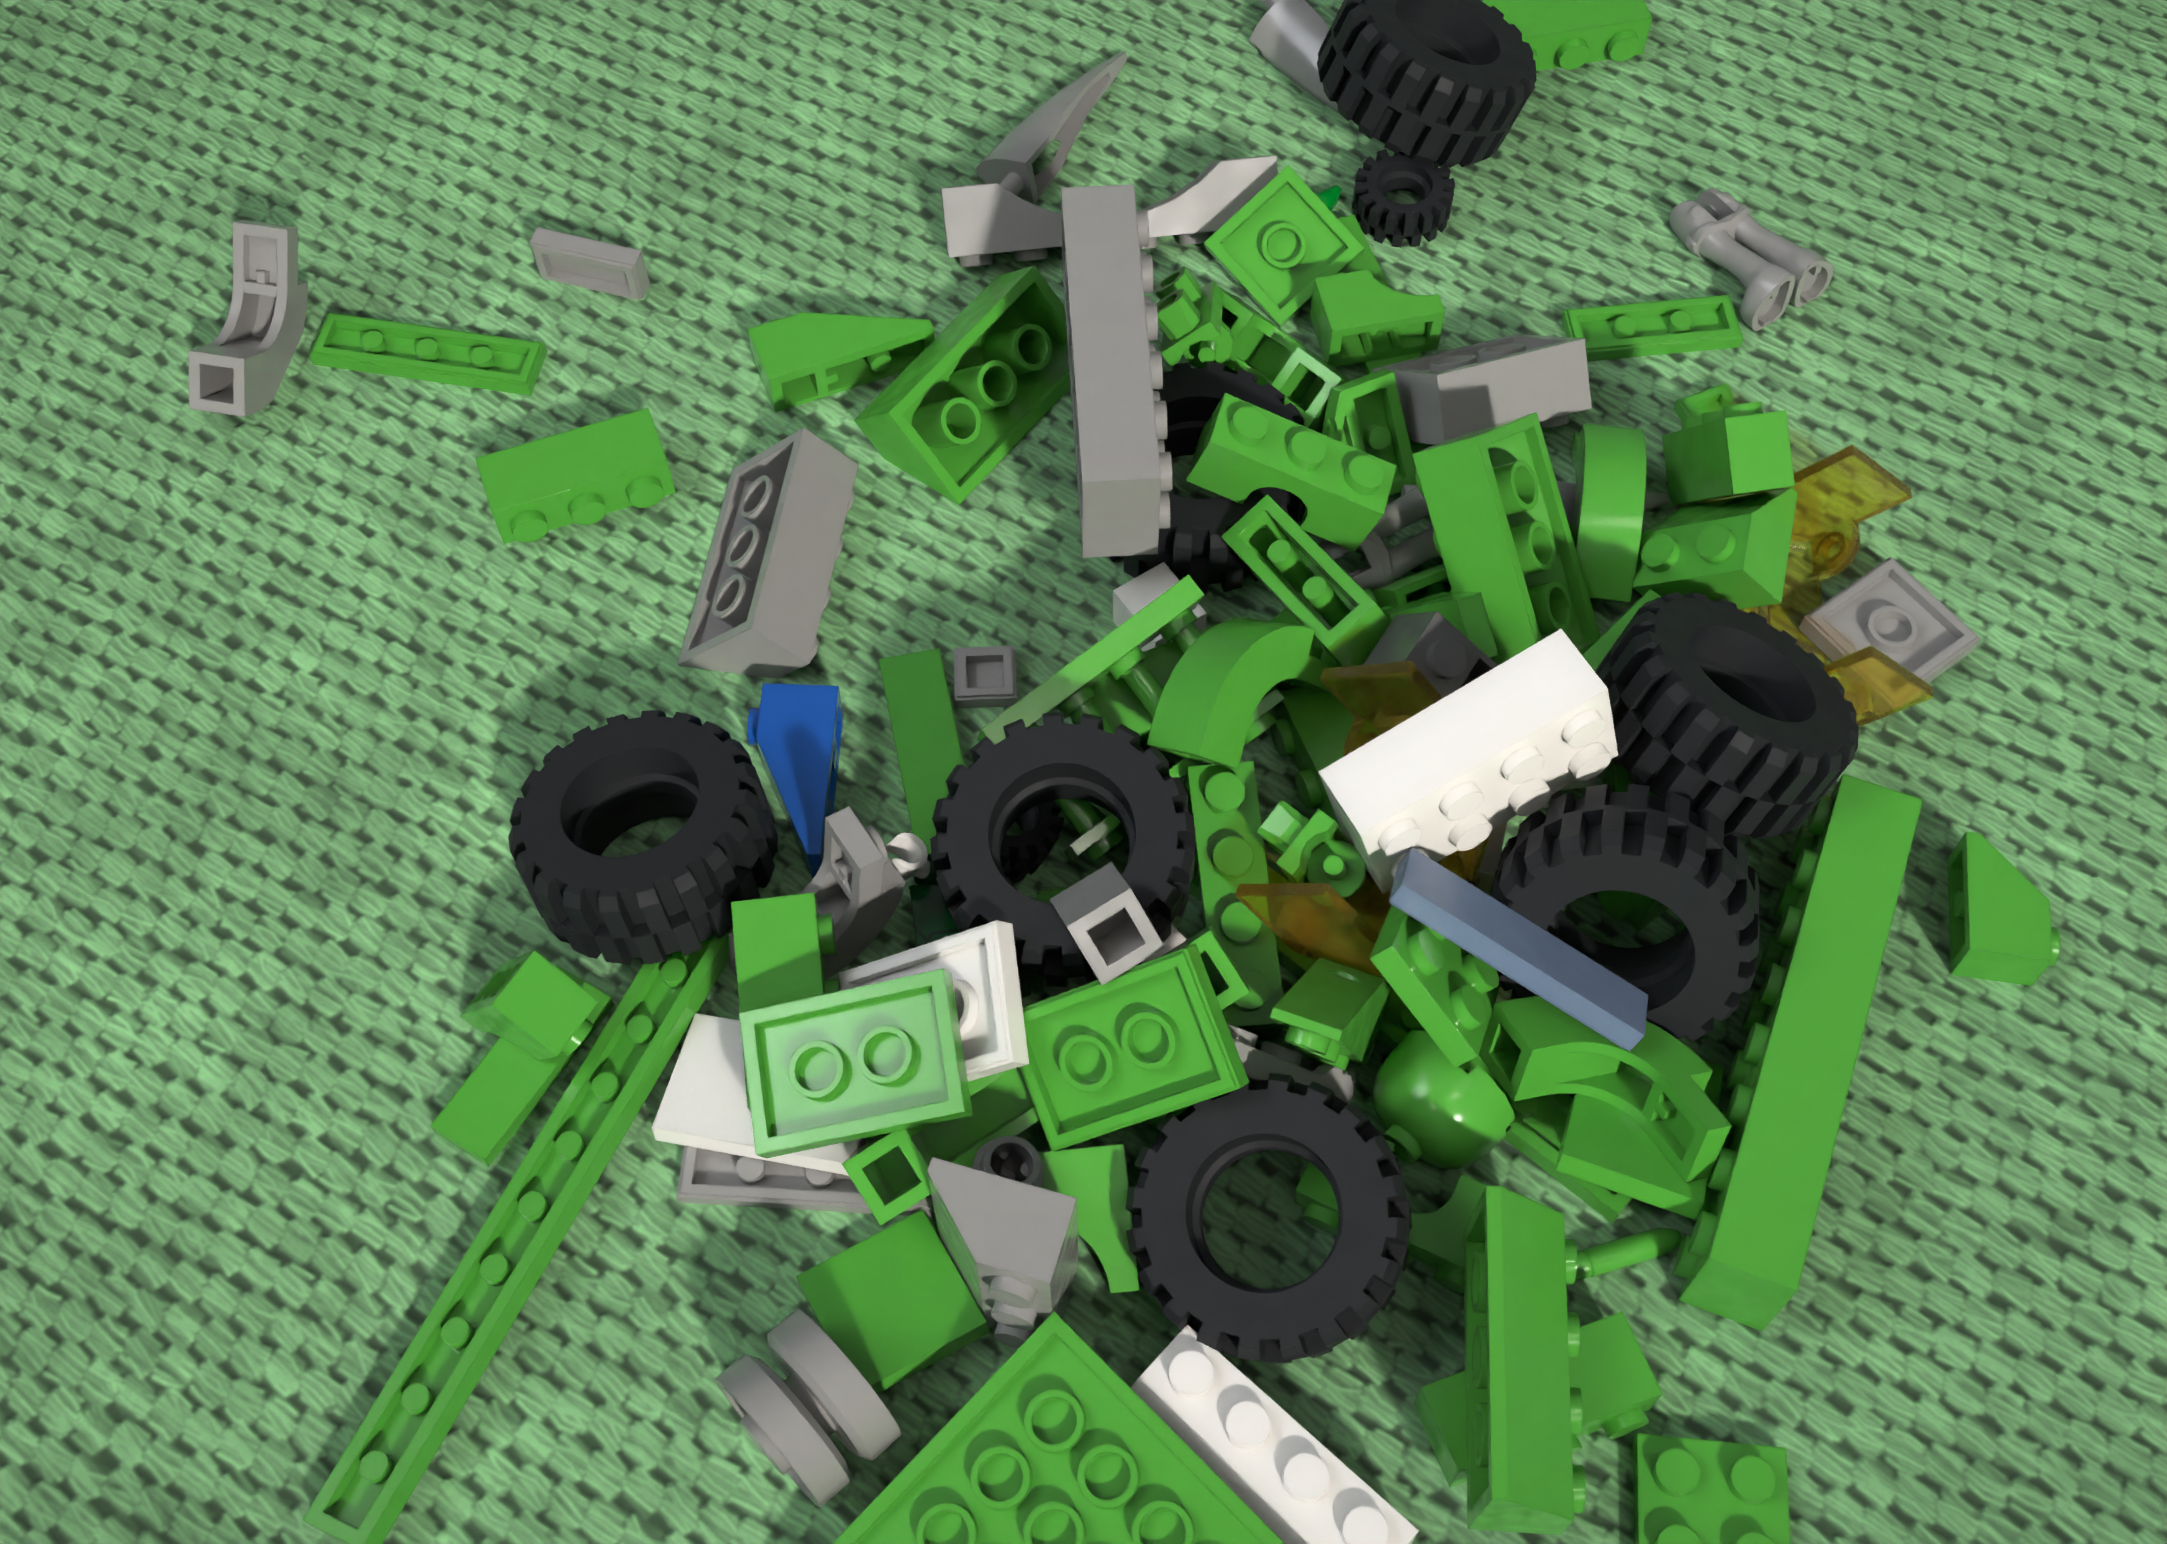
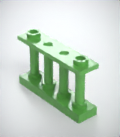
[977,574,1284,862]

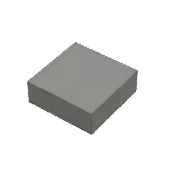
[954,646,1017,708]

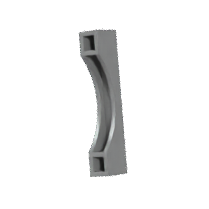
[940,155,1278,267]

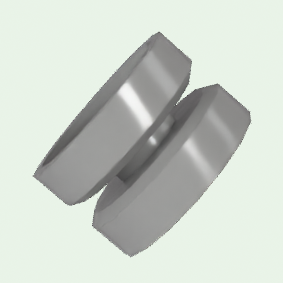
[714,1309,901,1508]

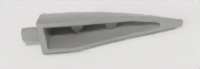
[1249,0,1339,113]
[976,51,1127,204]

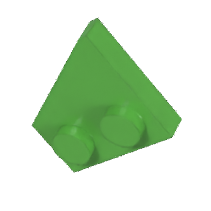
[1322,369,1417,496]

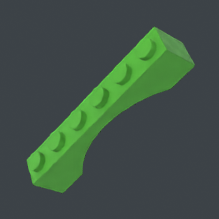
[842,925,1250,1226]

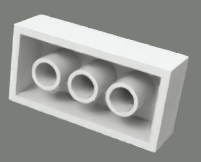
[1319,629,1618,894]

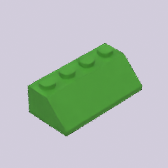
[854,265,1071,505]
[1412,412,1600,665]
[1464,1185,1586,1535]

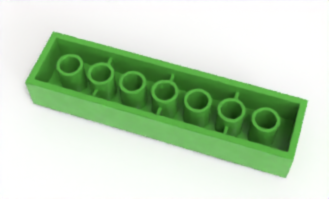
[1672,774,1923,1331]

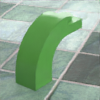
[1571,423,1647,602]
[1147,618,1344,769]
[1479,996,1732,1182]

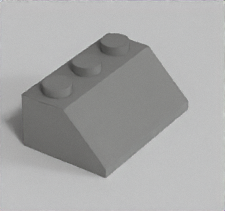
[1372,334,1592,445]
[927,1157,1078,1349]

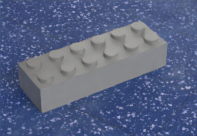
[1061,184,1172,558]

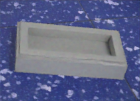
[529,227,650,300]

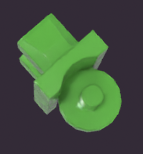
[1155,266,1233,368]
[1257,800,1367,901]

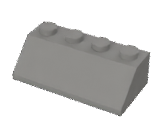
[678,428,859,679]

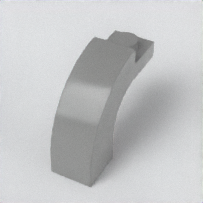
[188,220,308,417]
[728,806,905,979]

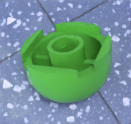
[1373,1030,1515,1169]

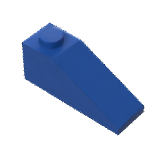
[748,683,844,879]

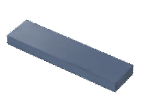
[1389,847,1648,1051]

